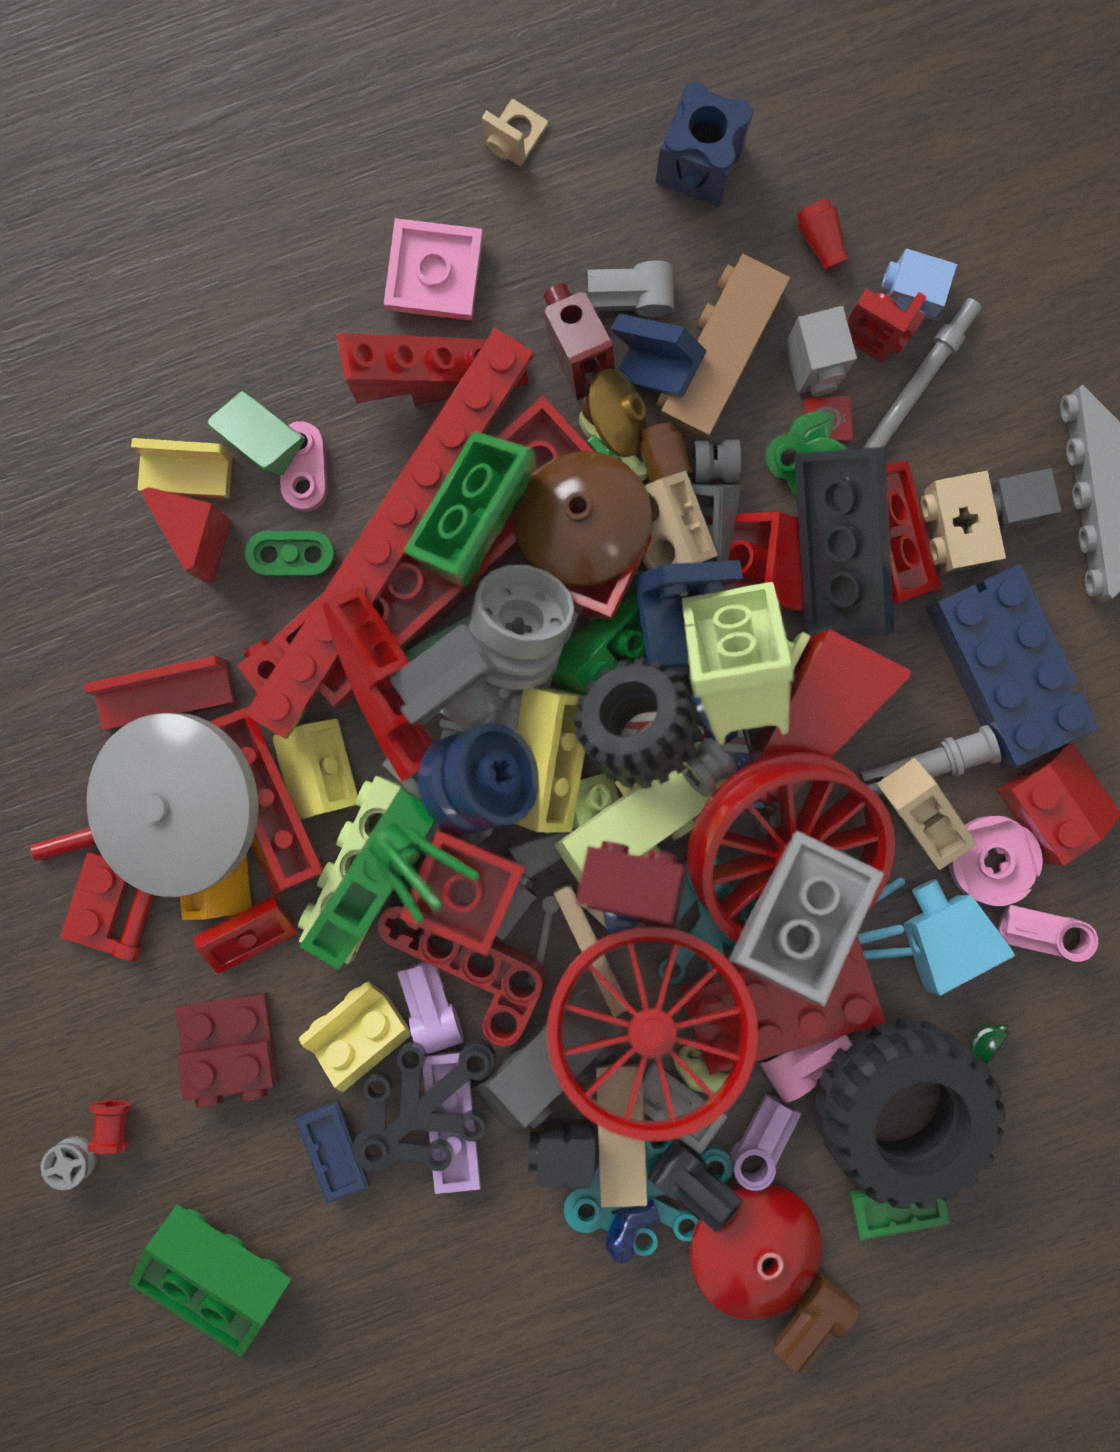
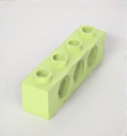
[298,776,409,964]

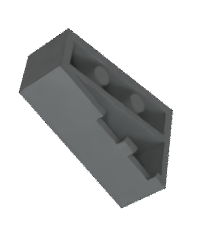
[471,989,622,1128]

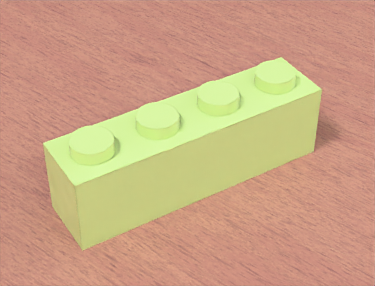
[554,748,726,884]

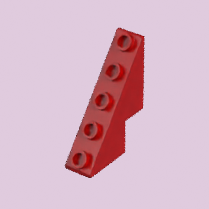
[337,333,529,405]

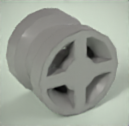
[41,1136,97,1190]

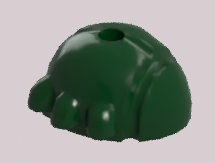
[968,1024,1010,1066]

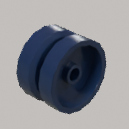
[418,723,539,835]

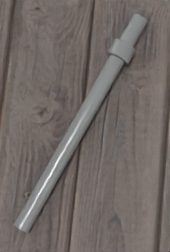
[863,298,982,448]

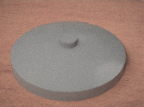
[87,713,258,897]

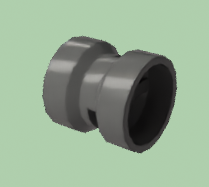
[692,439,741,484]

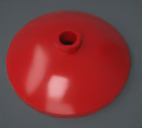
[690,1183,822,1320]

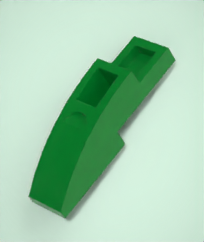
[300,786,435,970]

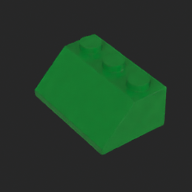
[403,431,536,588]
[128,1204,291,1357]

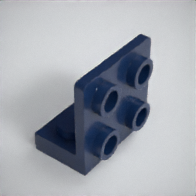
[634,560,743,667]

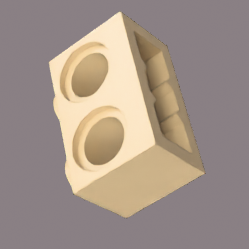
[642,471,718,571]
[877,758,977,870]

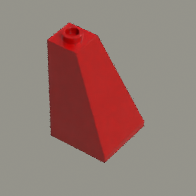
[744,629,911,806]

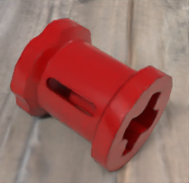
[87,1099,132,1154]

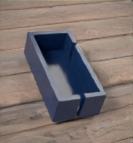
[925,564,1099,768]

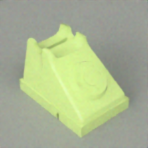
[682,582,794,745]

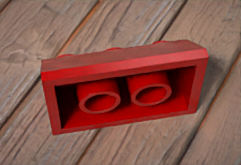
[886,460,942,603]

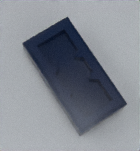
[295,1099,371,1204]

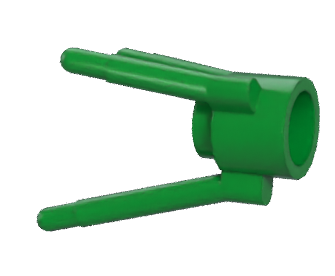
[368,824,479,923]

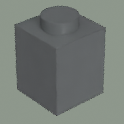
[991,468,1062,530]

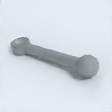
[527,896,560,988]

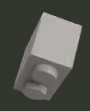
[785,306,857,397]

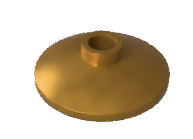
[589,368,646,458]

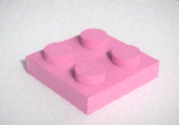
[384,218,483,321]

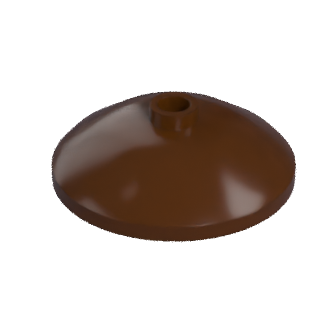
[514,451,652,587]

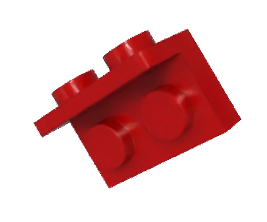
[847,289,927,363]

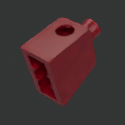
[543,284,615,400]

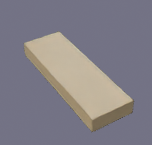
[554,884,627,1017]
[596,1064,647,1207]

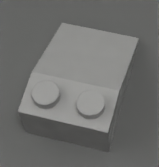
[729,831,884,1005]

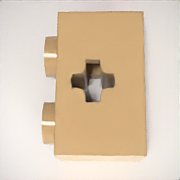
[921,471,1006,575]

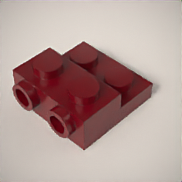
[175,992,280,1107]

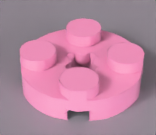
[948,816,1043,906]

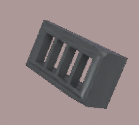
[691,483,740,562]
[508,828,577,878]

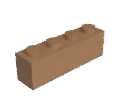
[656,253,790,440]

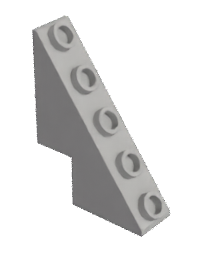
[1060,384,1120,604]

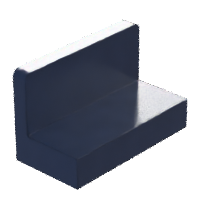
[611,314,707,398]

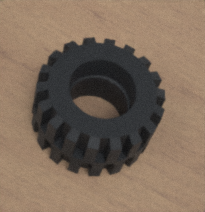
[574,659,703,789]

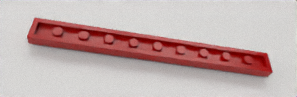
[245,328,534,739]

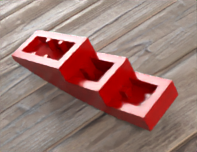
[322,586,433,782]

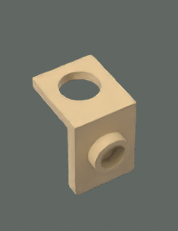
[481,99,548,167]

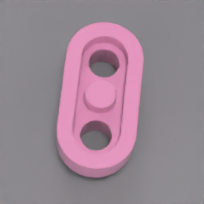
[280,421,328,512]

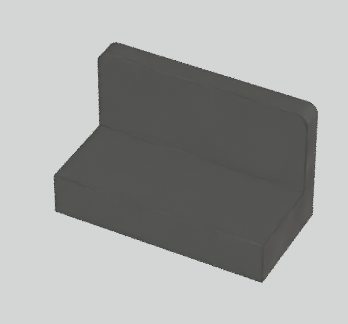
[390,625,498,725]

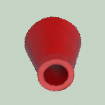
[796,198,849,270]

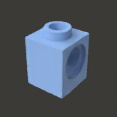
[881,249,957,320]

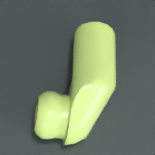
[674,1045,729,1093]

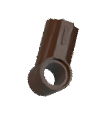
[771,1274,860,1376]

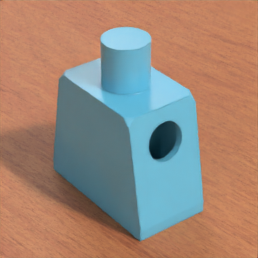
[904,879,1015,996]

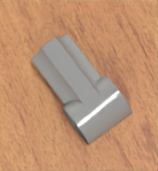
[588,261,674,317]

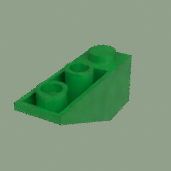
[551,593,646,696]

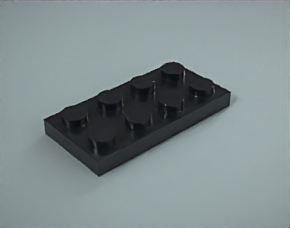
[794,447,894,636]

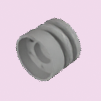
[469,565,574,690]

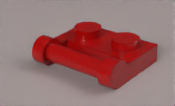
[60,851,154,961]

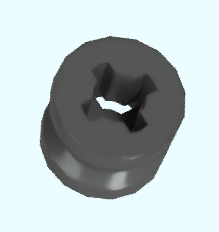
[682,738,737,797]

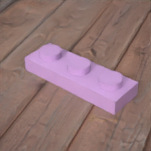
[422,1050,481,1194]

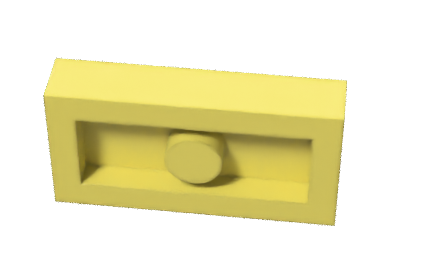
[131,438,233,499]
[273,718,358,820]

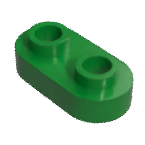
[245,531,336,578]

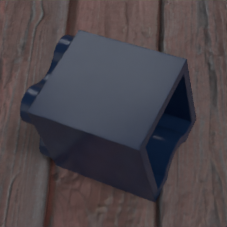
[655,82,755,208]

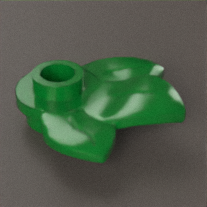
[765,411,848,496]

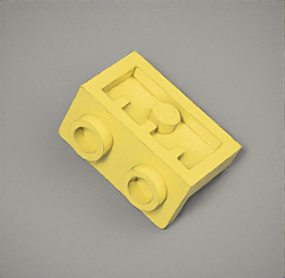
[299,982,412,1092]

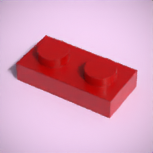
[194,895,297,974]

